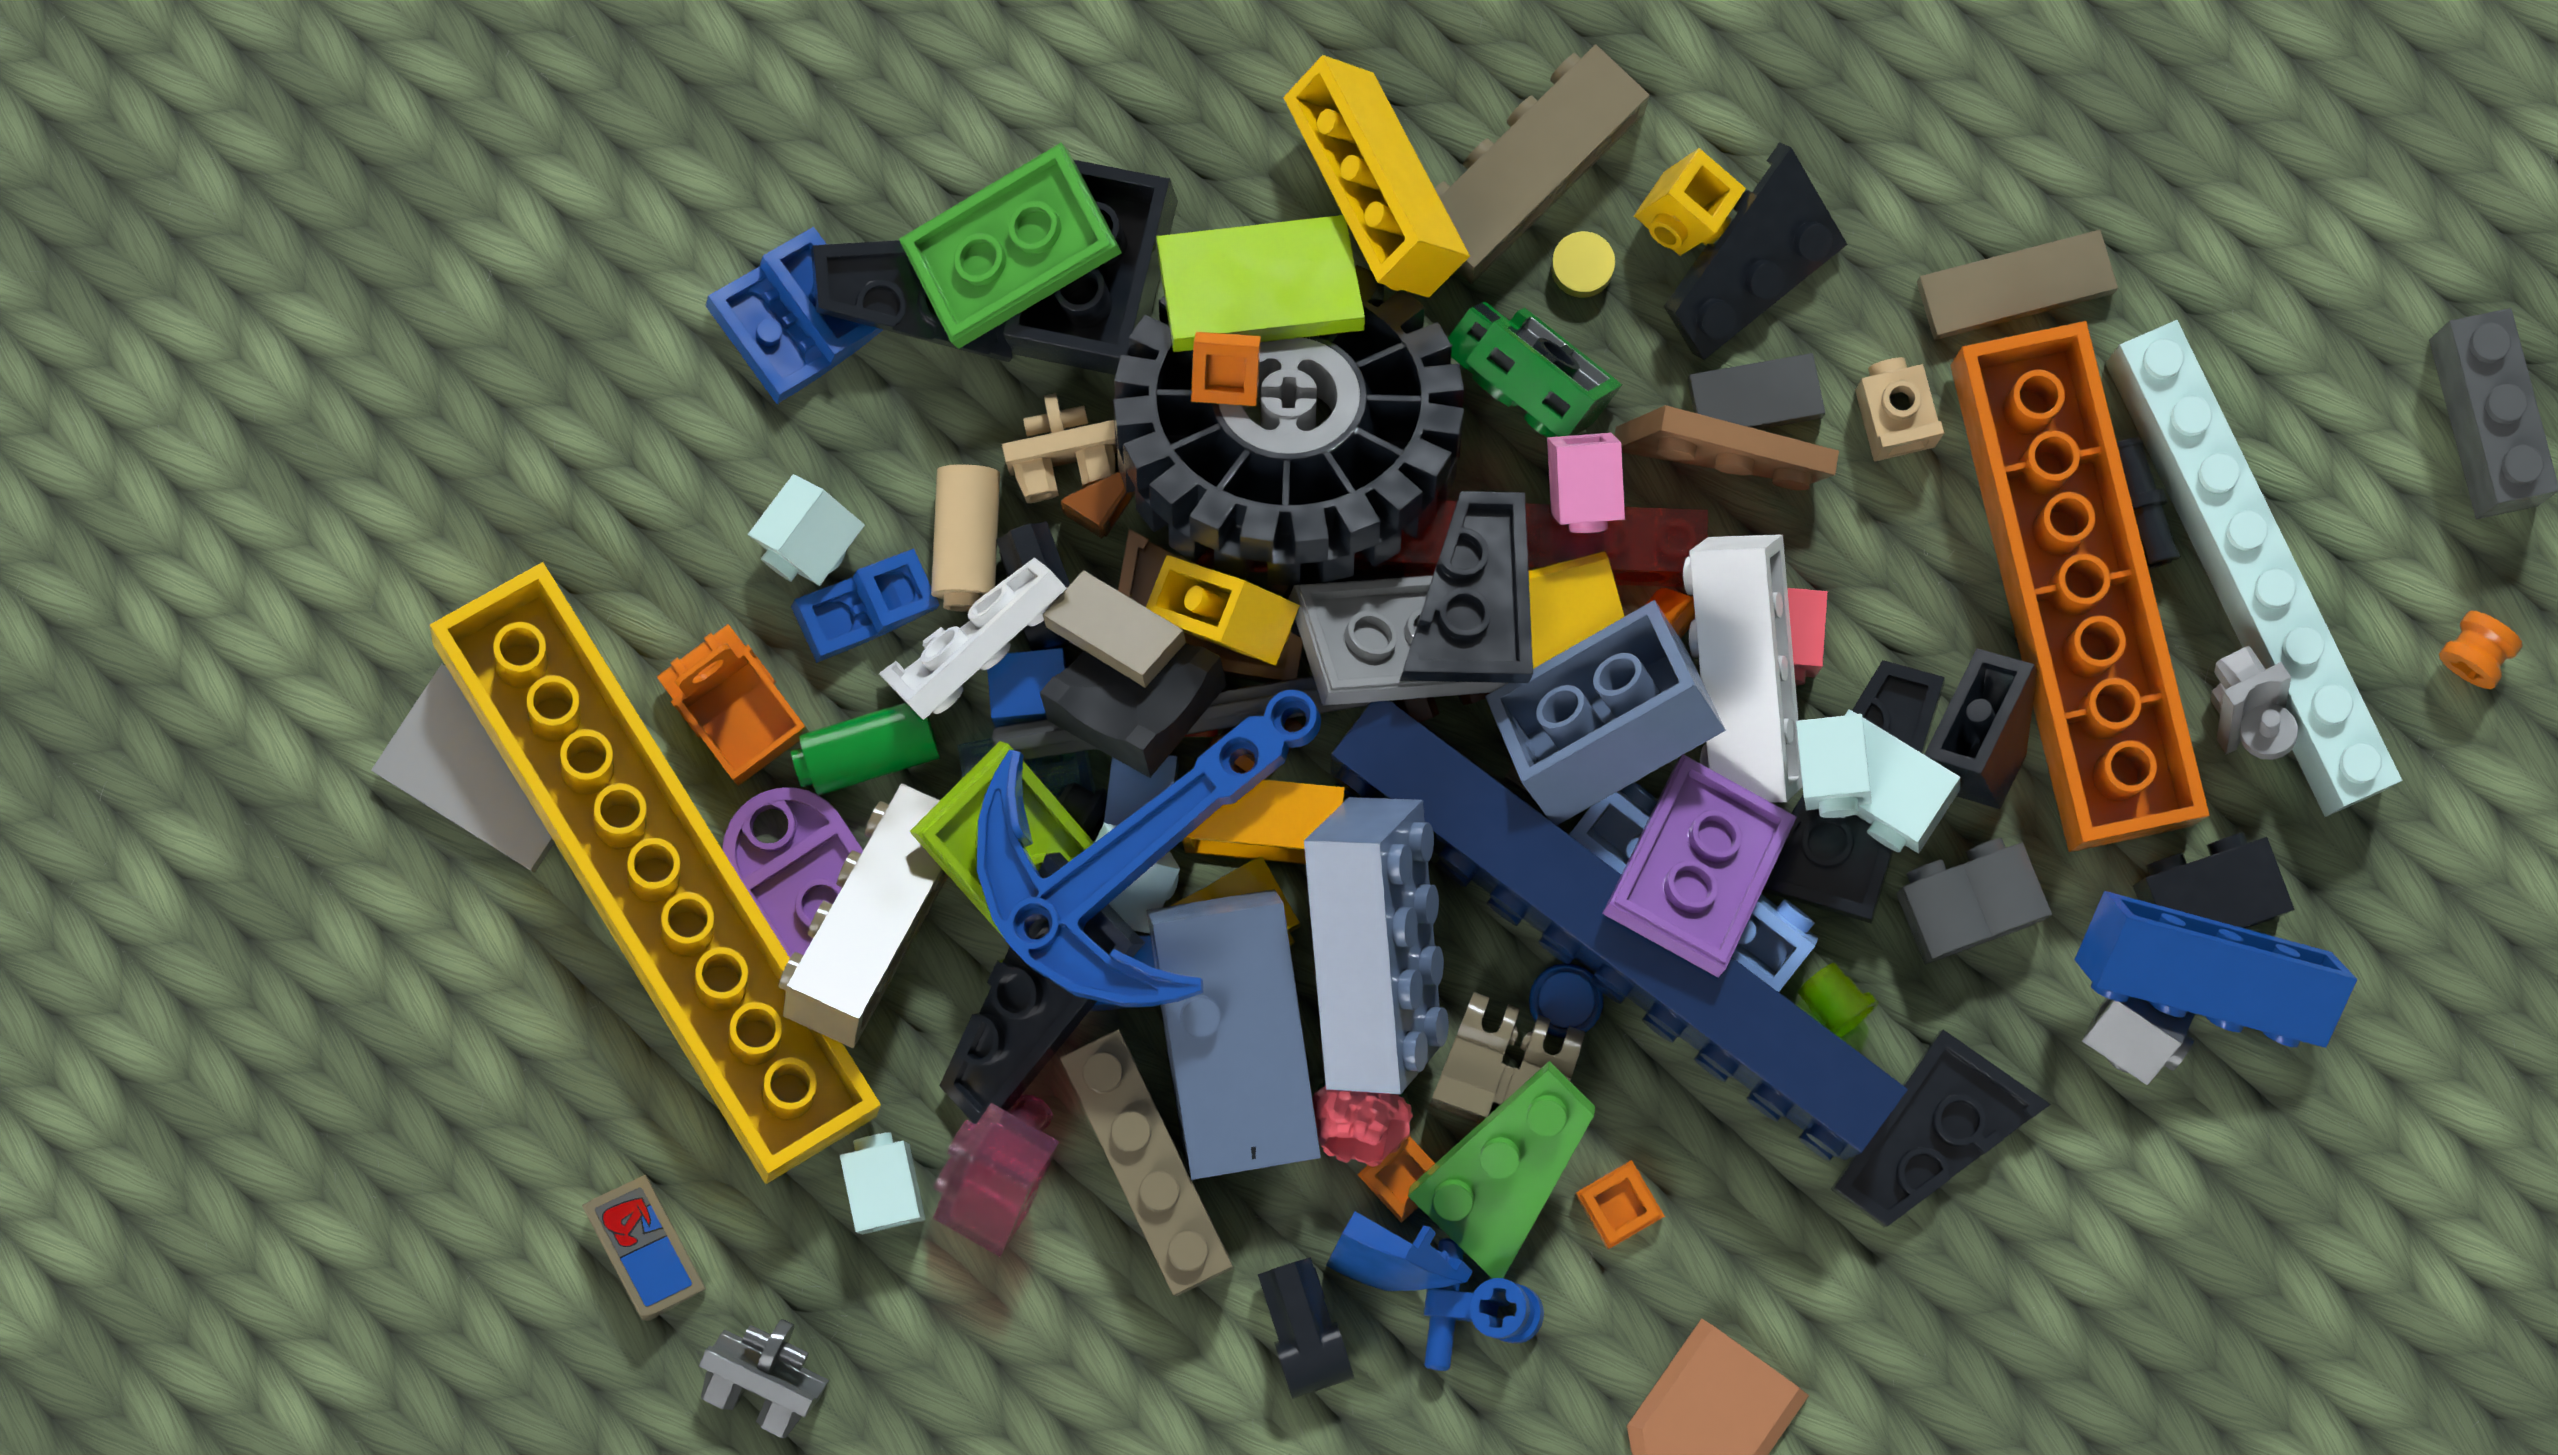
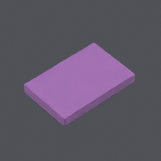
[1602,754,1797,978]

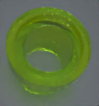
[1798,962,1879,1038]

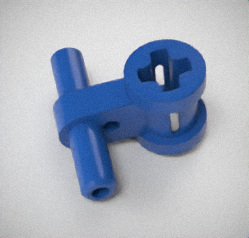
[1424,1238,1544,1371]

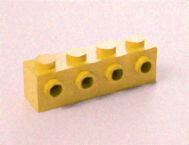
[1283,55,1470,298]

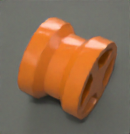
[2439,611,2523,689]

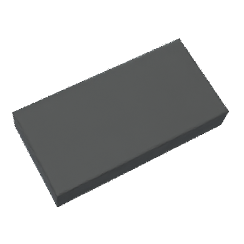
[1688,353,1825,430]

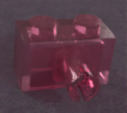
[933,1094,1059,1257]

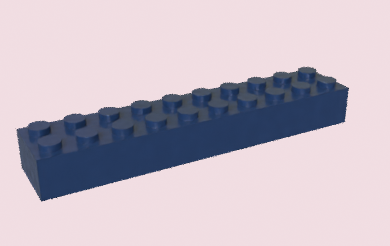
[1330,701,1908,1161]

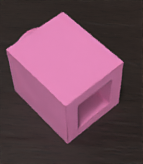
[1547,433,1625,533]

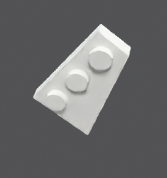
[879,557,1067,720]

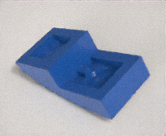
[791,549,940,663]

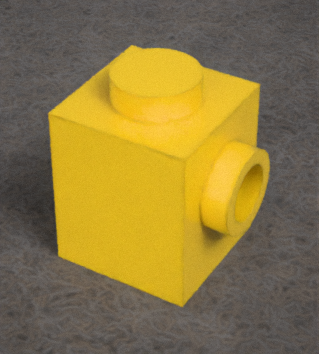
[1634,148,1746,256]

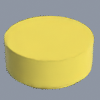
[1551,231,1615,298]

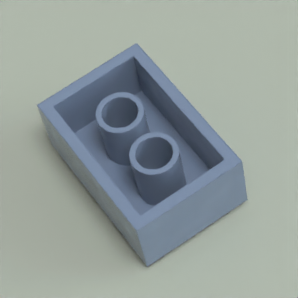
[1485,600,1726,826]

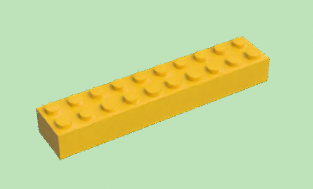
[430,562,881,1184]

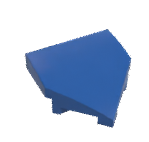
[1326,1211,1473,1291]

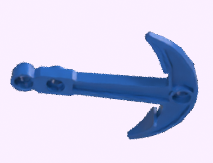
[977,690,1321,1007]

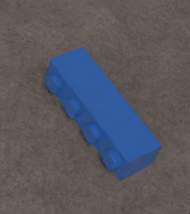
[2074,891,2357,1048]

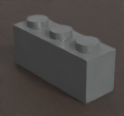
[2429,308,2558,519]

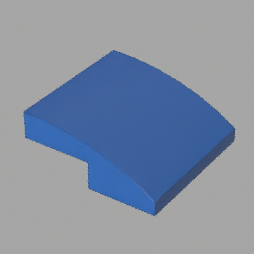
[706,227,883,404]

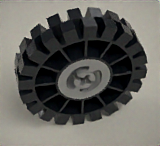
[1113,265,1464,586]

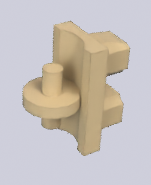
[1002,393,1117,503]

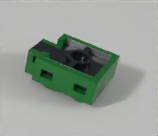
[1448,302,1622,437]

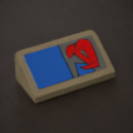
[582,1175,706,1321]

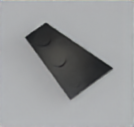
[1664,142,1848,360]
[811,240,1012,362]
[1399,491,1533,683]
[1830,1029,2051,1227]

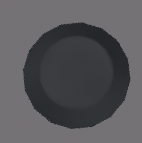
[1058,782,1107,835]

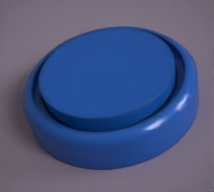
[1529,964,1603,1038]

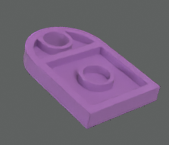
[722,788,863,958]

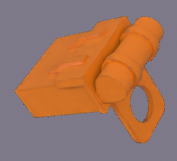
[657,624,809,786]

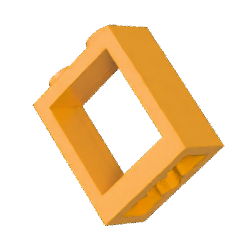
[1182,779,1344,865]

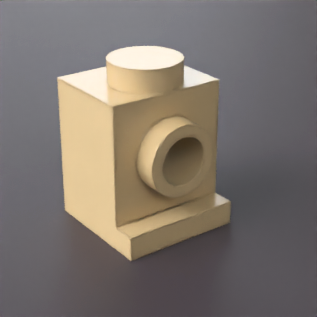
[1855,357,1944,462]

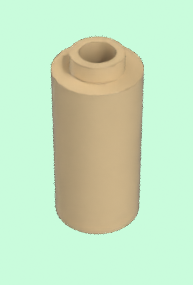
[931,465,1000,612]

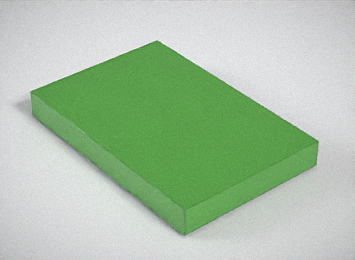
[899,143,1122,349]

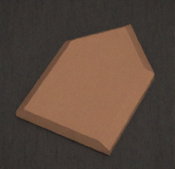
[1626,1319,1809,1455]

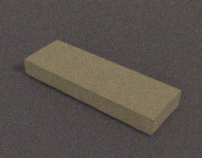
[1917,230,2118,340]

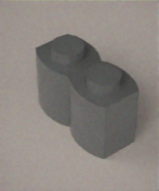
[1896,838,2052,965]

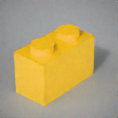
[1146,555,1300,666]

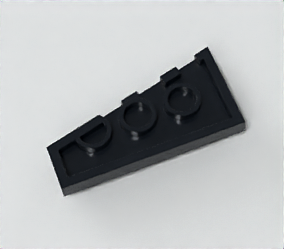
[939,852,1145,1131]

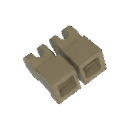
[1429,992,1585,1123]

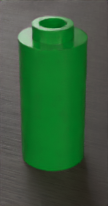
[791,702,941,796]

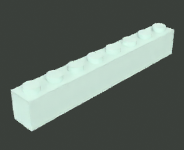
[2105,320,2402,817]

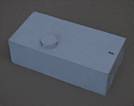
[1146,889,1321,1180]

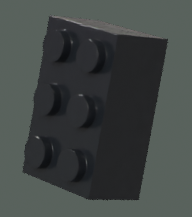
[1003,159,1178,375]

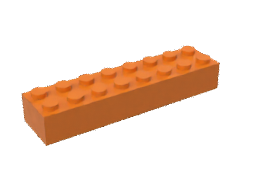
[1950,321,2210,852]

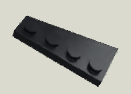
[1762,660,1945,924]

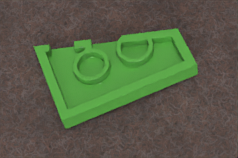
[1408,1061,1595,1279]

